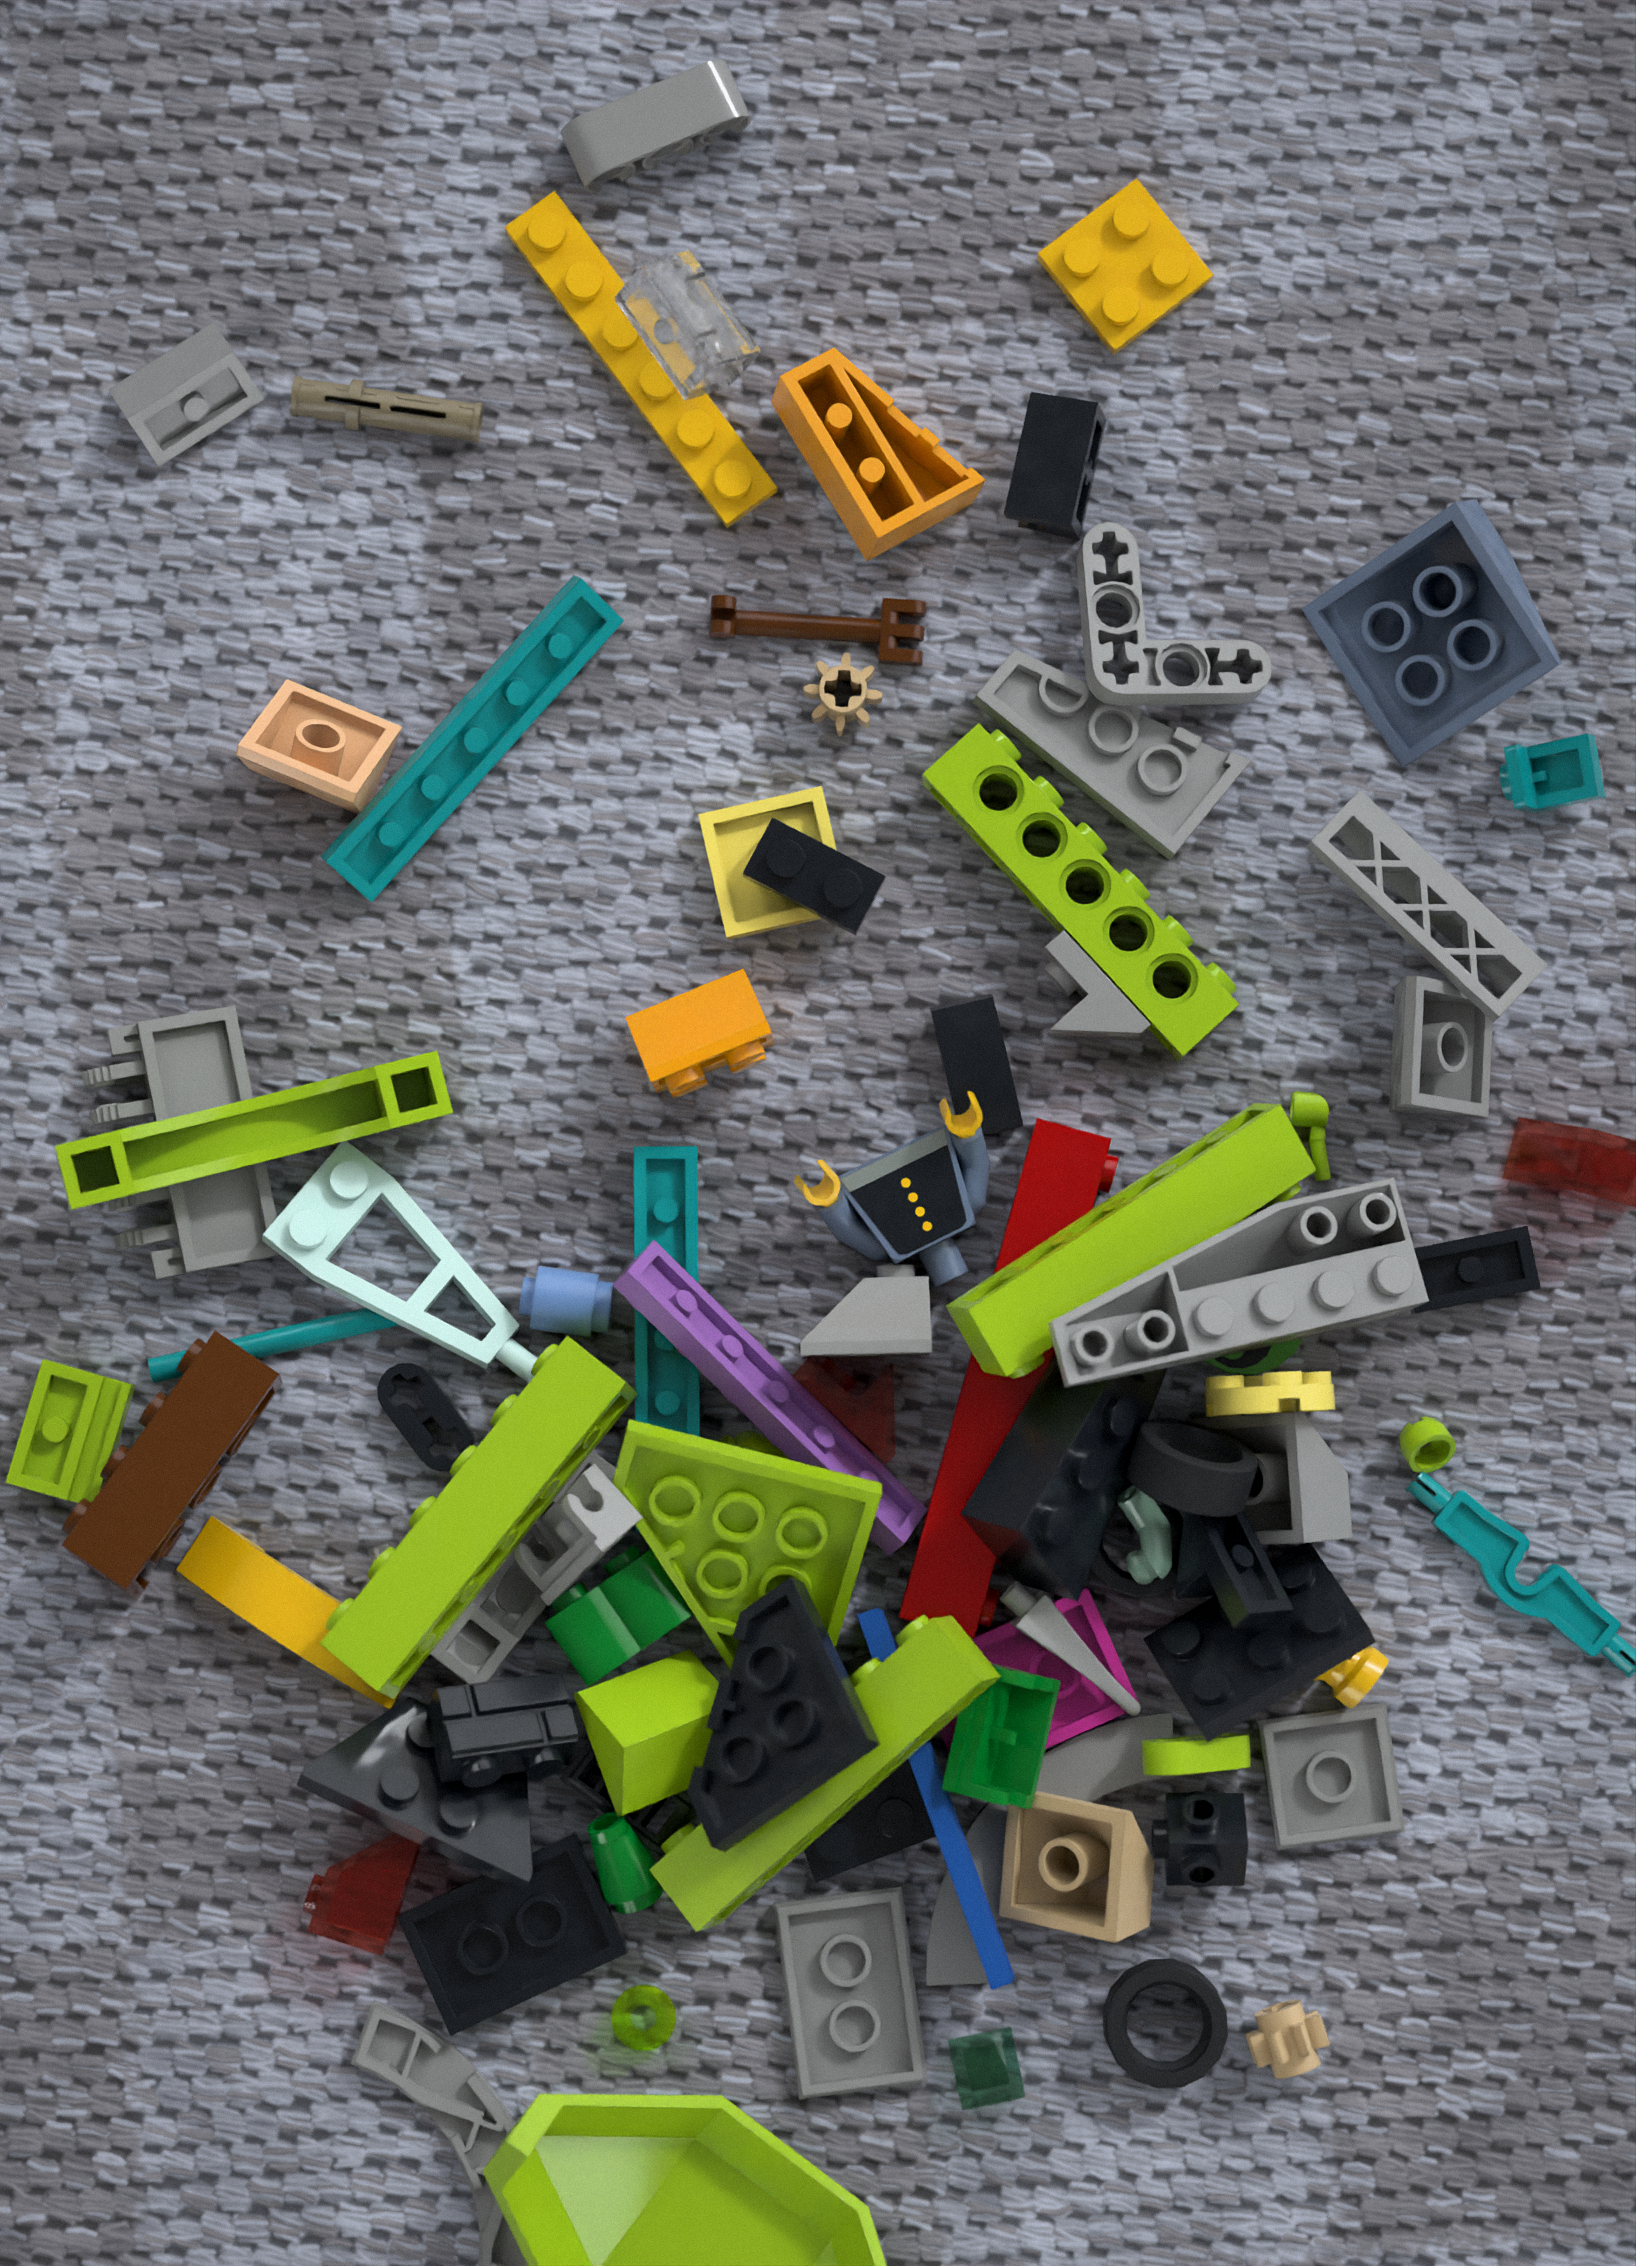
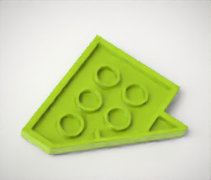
[612,1419,882,1670]

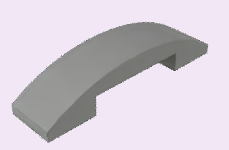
[431,1451,615,1684]

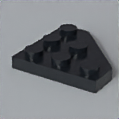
[687,1577,881,1852]

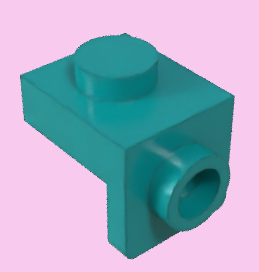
[1499,733,1606,813]

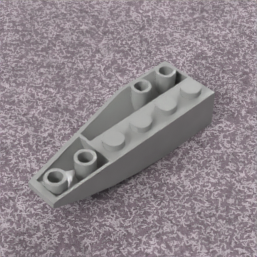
[1048,1177,1429,1387]

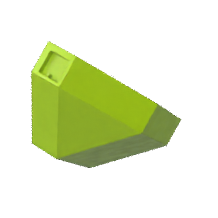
[482,2094,887,2266]

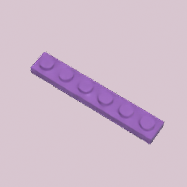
[613,1240,928,1556]

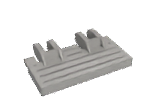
[82,1005,281,1280]

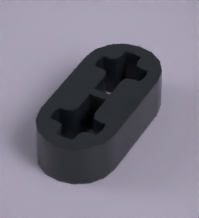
[377,1363,475,1471]

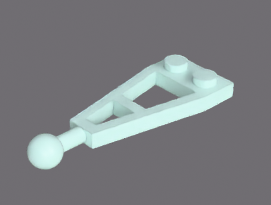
[262,1141,537,1384]

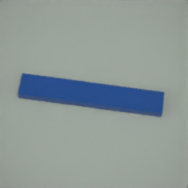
[857,1607,1015,1990]

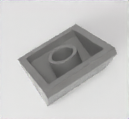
[1389,975,1494,1117]

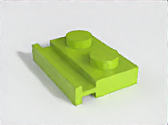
[5,1359,136,1503]

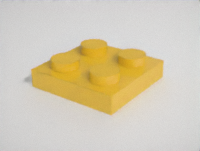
[1037,178,1214,356]

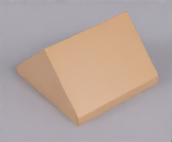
[236,679,402,814]

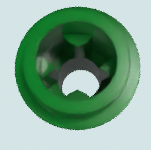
[587,1812,663,1914]

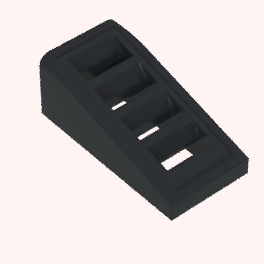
[559,1740,696,1857]

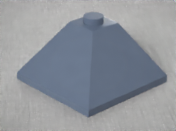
[1302,499,1562,768]

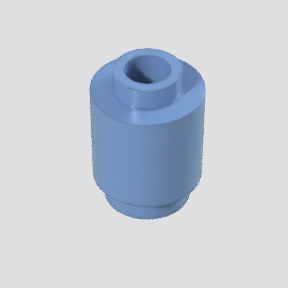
[519,1266,614,1337]

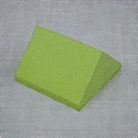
[573,1649,719,1817]

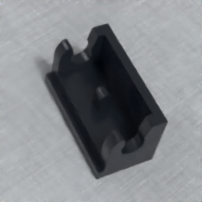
[1004,392,1106,540]

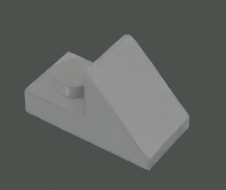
[1042,930,1151,1039]

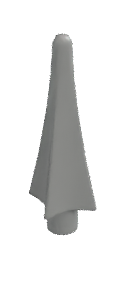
[1000,1581,1141,1716]

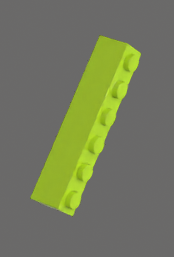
[946,1103,1317,1379]
[320,1336,638,1699]
[649,1615,1001,1932]

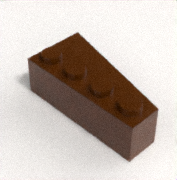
[62,1330,283,1601]

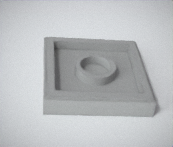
[1257,1702,1405,1850]

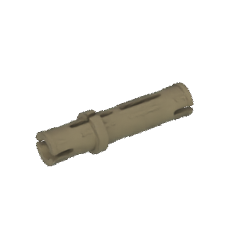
[290,376,484,443]

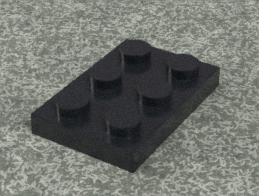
[1143,1542,1376,1742]
[804,1653,936,1882]
[397,1832,629,2036]

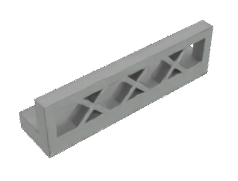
[1306,790,1548,1022]

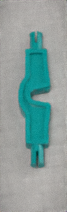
[1405,1472,1636,1678]

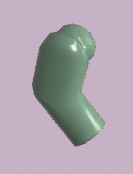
[1117,1485,1173,1585]

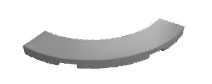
[926,1712,1175,1986]
[351,1999,528,2266]

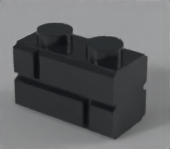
[426,1672,579,1787]

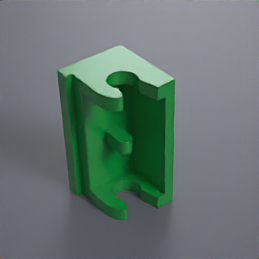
[941,1663,1061,1809]

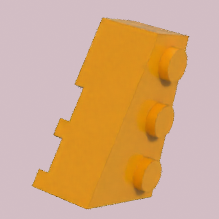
[771,348,985,562]

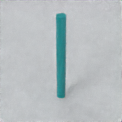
[148,1307,399,1383]

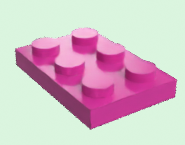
[939,1587,1141,1753]

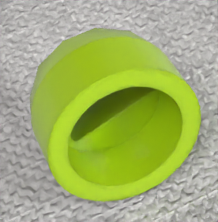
[1399,1416,1456,1473]

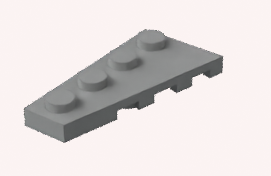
[973,649,1251,861]

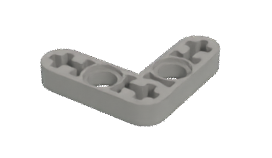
[1076,522,1272,705]

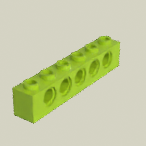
[921,723,1240,1061]

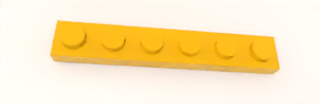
[504,191,777,528]

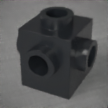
[1151,1791,1248,1888]

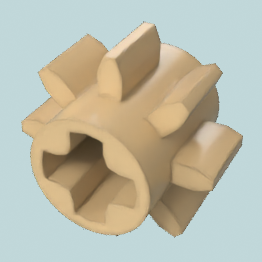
[804,653,883,736]
[1245,1999,1330,2079]

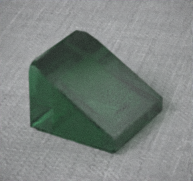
[948,2026,1026,2110]

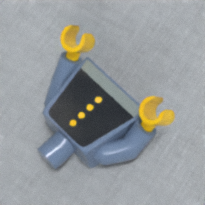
[794,1091,990,1288]

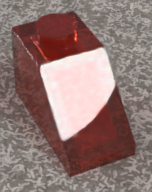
[1502,1117,1636,1212]
[303,1832,422,1956]

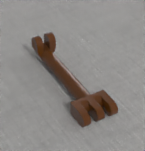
[709,595,926,666]

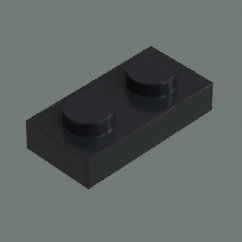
[743,817,886,935]
[1411,1226,1541,1314]

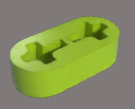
[1141,1733,1251,1776]

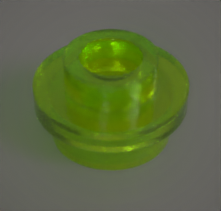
[611,1984,676,2051]

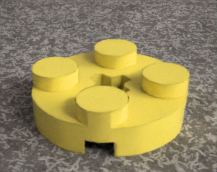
[1204,1371,1335,1417]

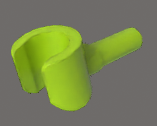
[1290,1091,1331,1181]

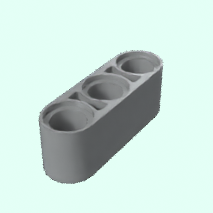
[561,60,752,192]

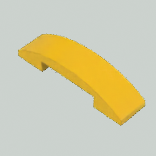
[176,1516,408,1709]

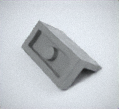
[109,324,264,467]

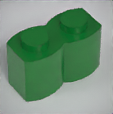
[544,1544,693,1687]

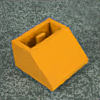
[625,968,774,1098]

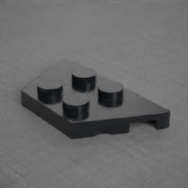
[297,1697,533,1893]

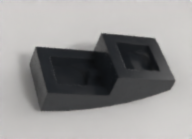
[930,994,1023,1136]

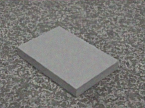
[773,1885,928,2099]

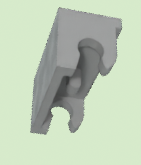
[514,1463,643,1606]

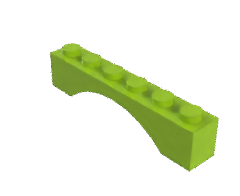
[54,1051,453,1211]

